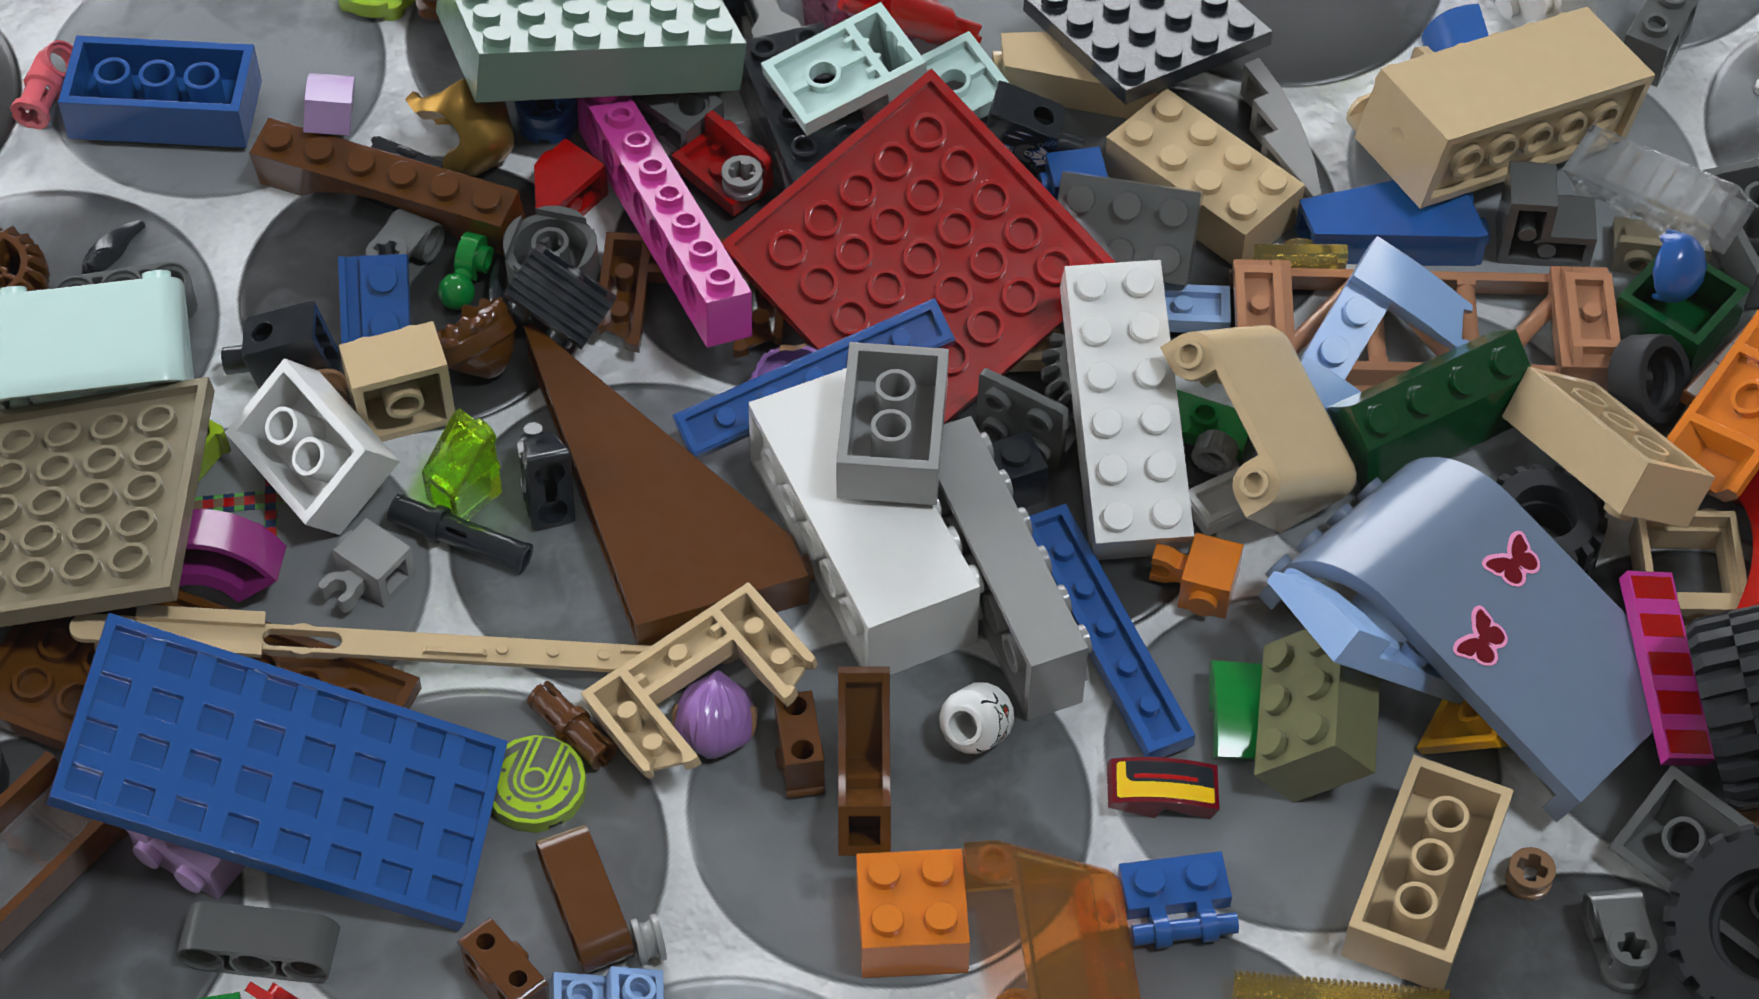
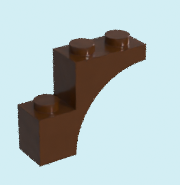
[838,666,891,856]

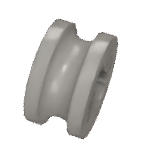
[721,155,763,201]
[629,913,667,966]

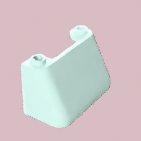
[0,270,194,410]

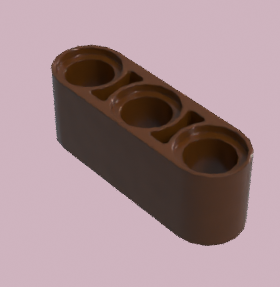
[535,825,635,974]

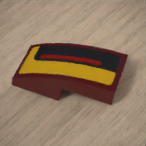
[1107,757,1220,819]

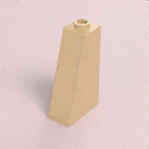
[992,32,1168,119]

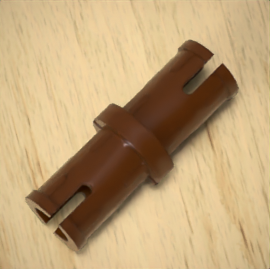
[527,681,618,770]

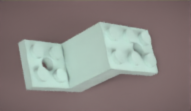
[761,2,1009,135]

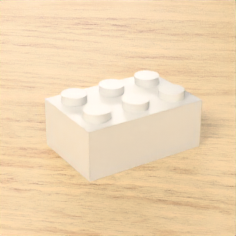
[225,358,400,535]

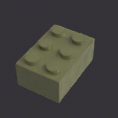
[1254,629,1380,802]

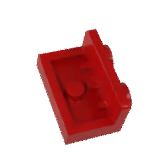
[671,110,773,217]

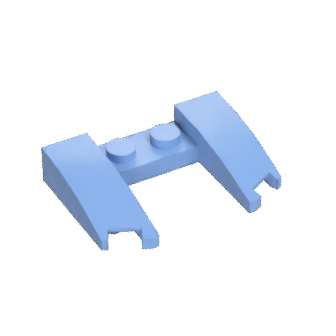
[1300,236,1473,433]
[1267,568,1464,705]

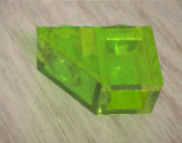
[422,408,502,520]

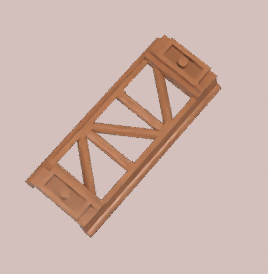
[1228,259,1621,393]

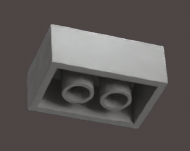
[836,342,949,505]

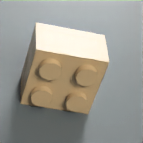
[339,321,457,442]

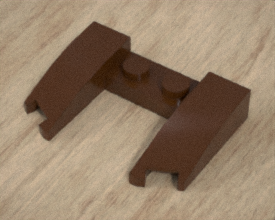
[594,232,785,358]

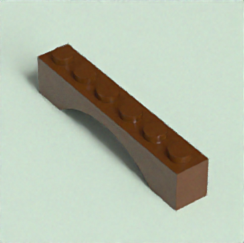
[249,117,526,256]

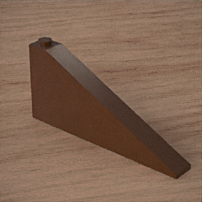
[523,323,815,646]

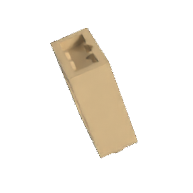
[1628,508,1747,631]

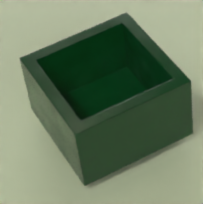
[1616,255,1750,375]

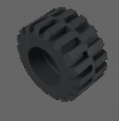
[1496,464,1608,577]

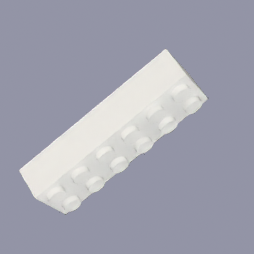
[1060,260,1194,560]

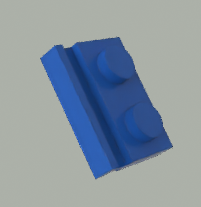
[338,254,411,344]

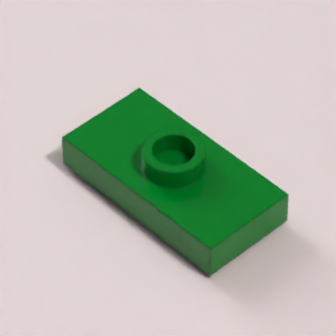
[1177,390,1250,461]

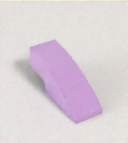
[303,73,355,136]

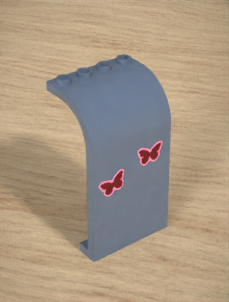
[1258,457,1653,823]

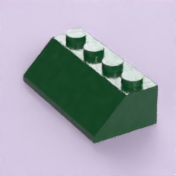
[1327,329,1531,491]

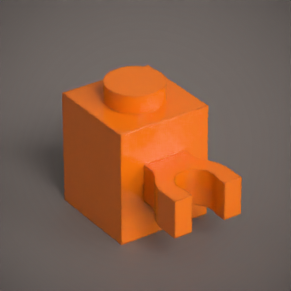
[1149,533,1244,619]

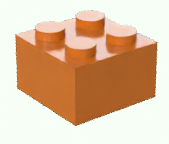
[856,848,970,978]

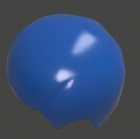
[1652,229,1707,303]

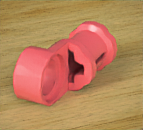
[10,40,73,130]

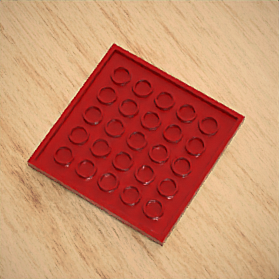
[721,68,1116,424]

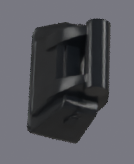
[517,422,575,530]

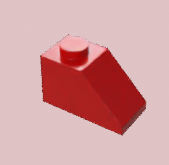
[534,138,608,216]

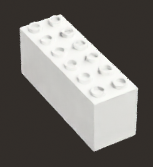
[748,368,984,675]

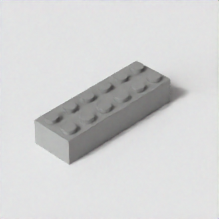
[938,416,1092,721]

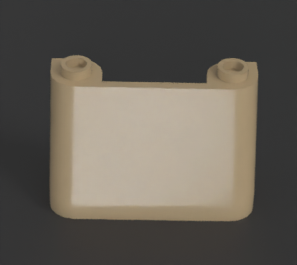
[1160,325,1357,533]

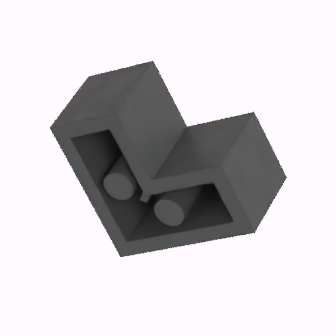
[1495,161,1597,267]

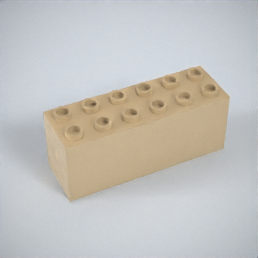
[1354,7,1655,209]

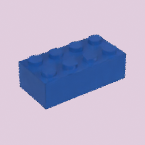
[58,35,262,148]

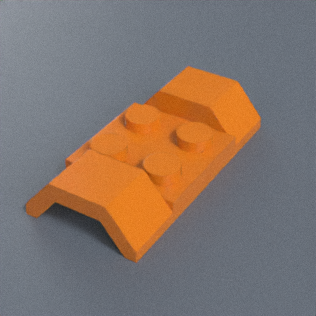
[1667,309,1759,502]

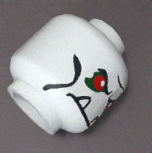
[939,683,1014,754]

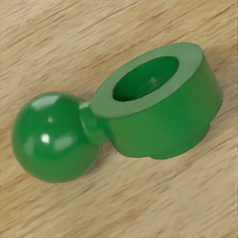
[437,232,494,310]

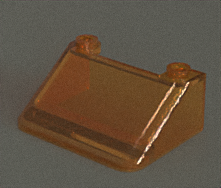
[963,840,1141,999]

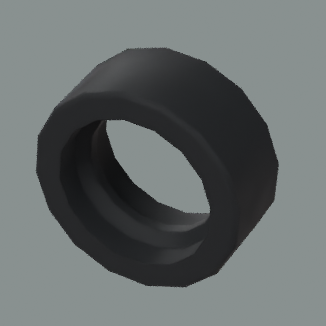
[1607,334,1691,425]

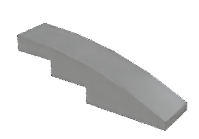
[1240,58,1321,199]

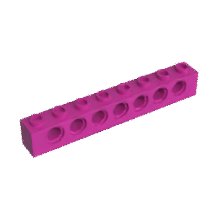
[577,96,752,347]

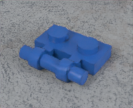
[1118,851,1239,949]

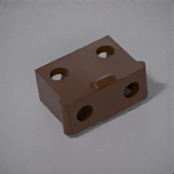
[774,690,825,799]
[457,918,548,999]

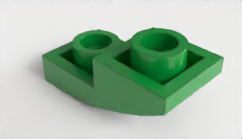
[1209,660,1262,762]

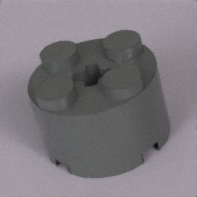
[503,206,600,285]

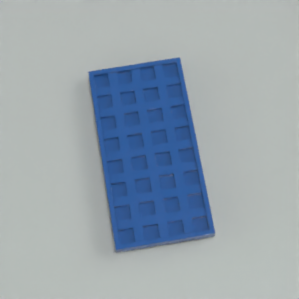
[46,613,508,931]

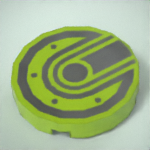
[492,735,587,833]

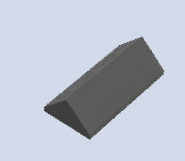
[1608,765,1759,960]

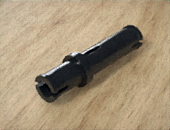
[387,493,534,573]

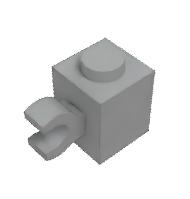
[318,518,416,613]

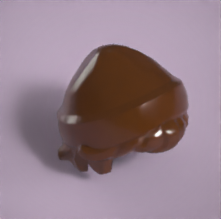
[437,298,517,379]

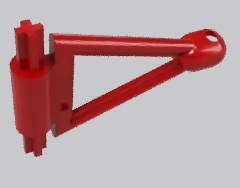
[836,0,982,46]

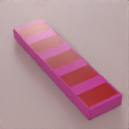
[1619,571,1715,766]

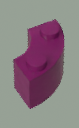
[179,509,287,603]

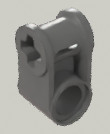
[366,209,445,287]
[1581,887,1658,994]

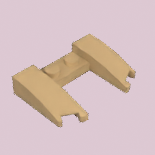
[581,582,818,778]

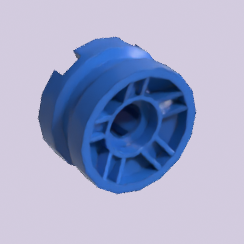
[514,98,578,145]

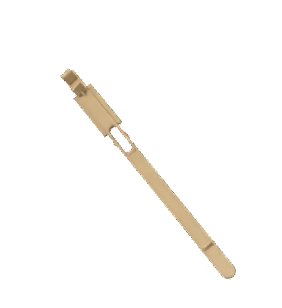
[69,605,651,672]

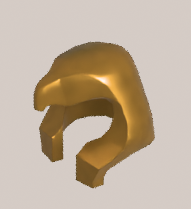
[405,78,514,177]

